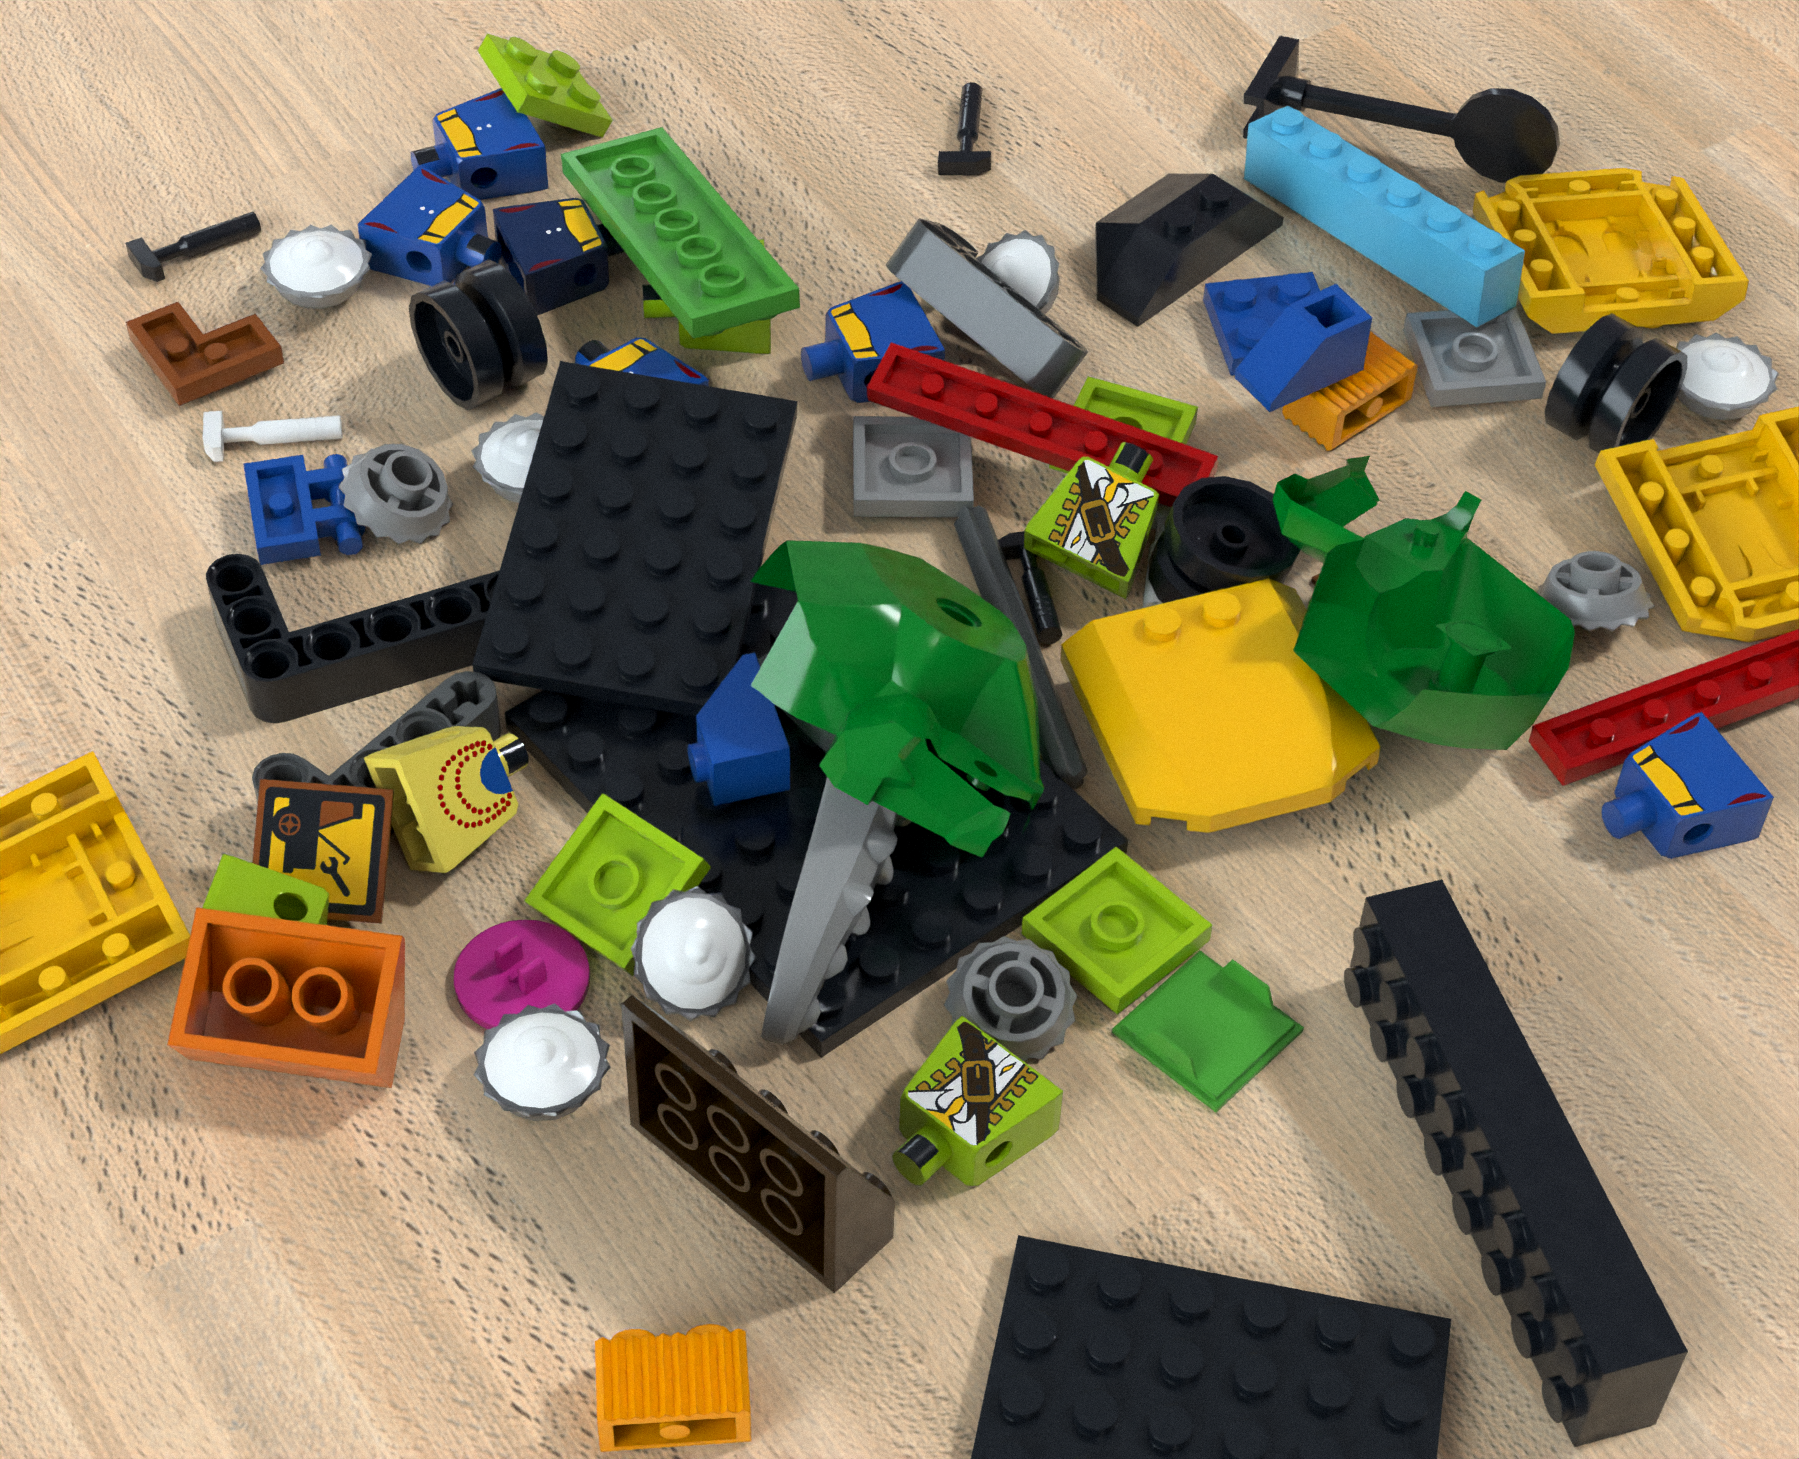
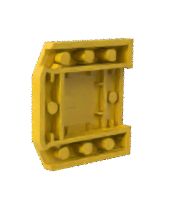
[1472,168,1749,334]
[1594,406,1799,642]
[1060,578,1381,833]
[0,751,190,1054]

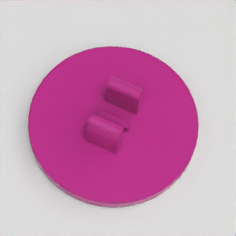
[454,920,590,1029]

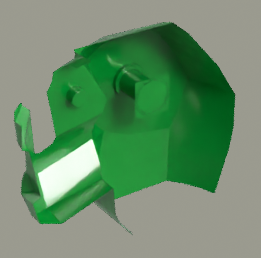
[1272,456,1575,750]
[750,540,1044,857]

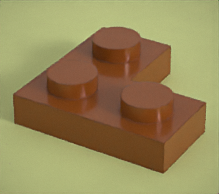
[126,302,284,406]

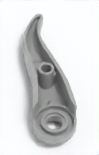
[761,777,912,1045]

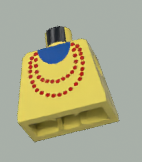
[364,726,529,873]

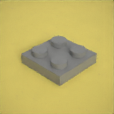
[1403,307,1546,407]
[853,416,974,517]

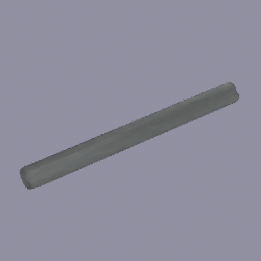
[954,505,1088,789]

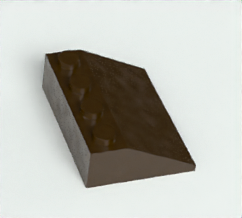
[621,995,895,1293]

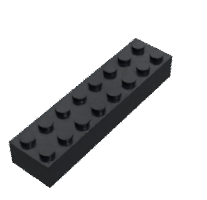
[1344,879,1688,1447]

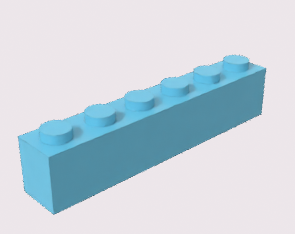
[1244,106,1525,327]

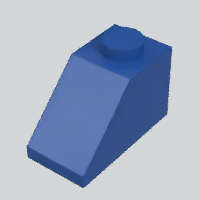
[688,653,790,806]

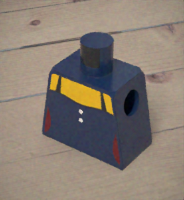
[493,198,625,316]

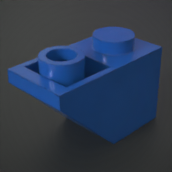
[1235,284,1372,412]

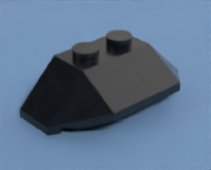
[1095,173,1284,327]

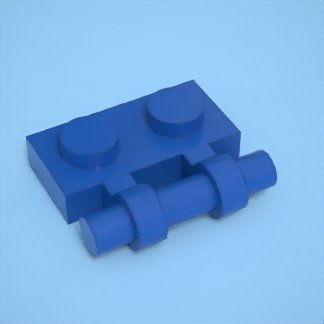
[243,454,366,565]

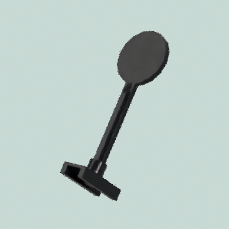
[1243,36,1560,183]

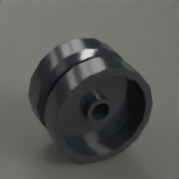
[409,260,548,410]
[1545,313,1687,453]
[1148,476,1301,603]

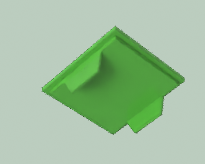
[1112,950,1304,1113]

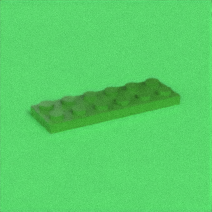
[561,127,800,339]

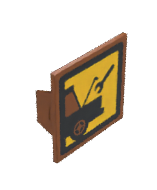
[252,779,394,924]

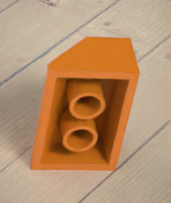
[167,907,405,1088]

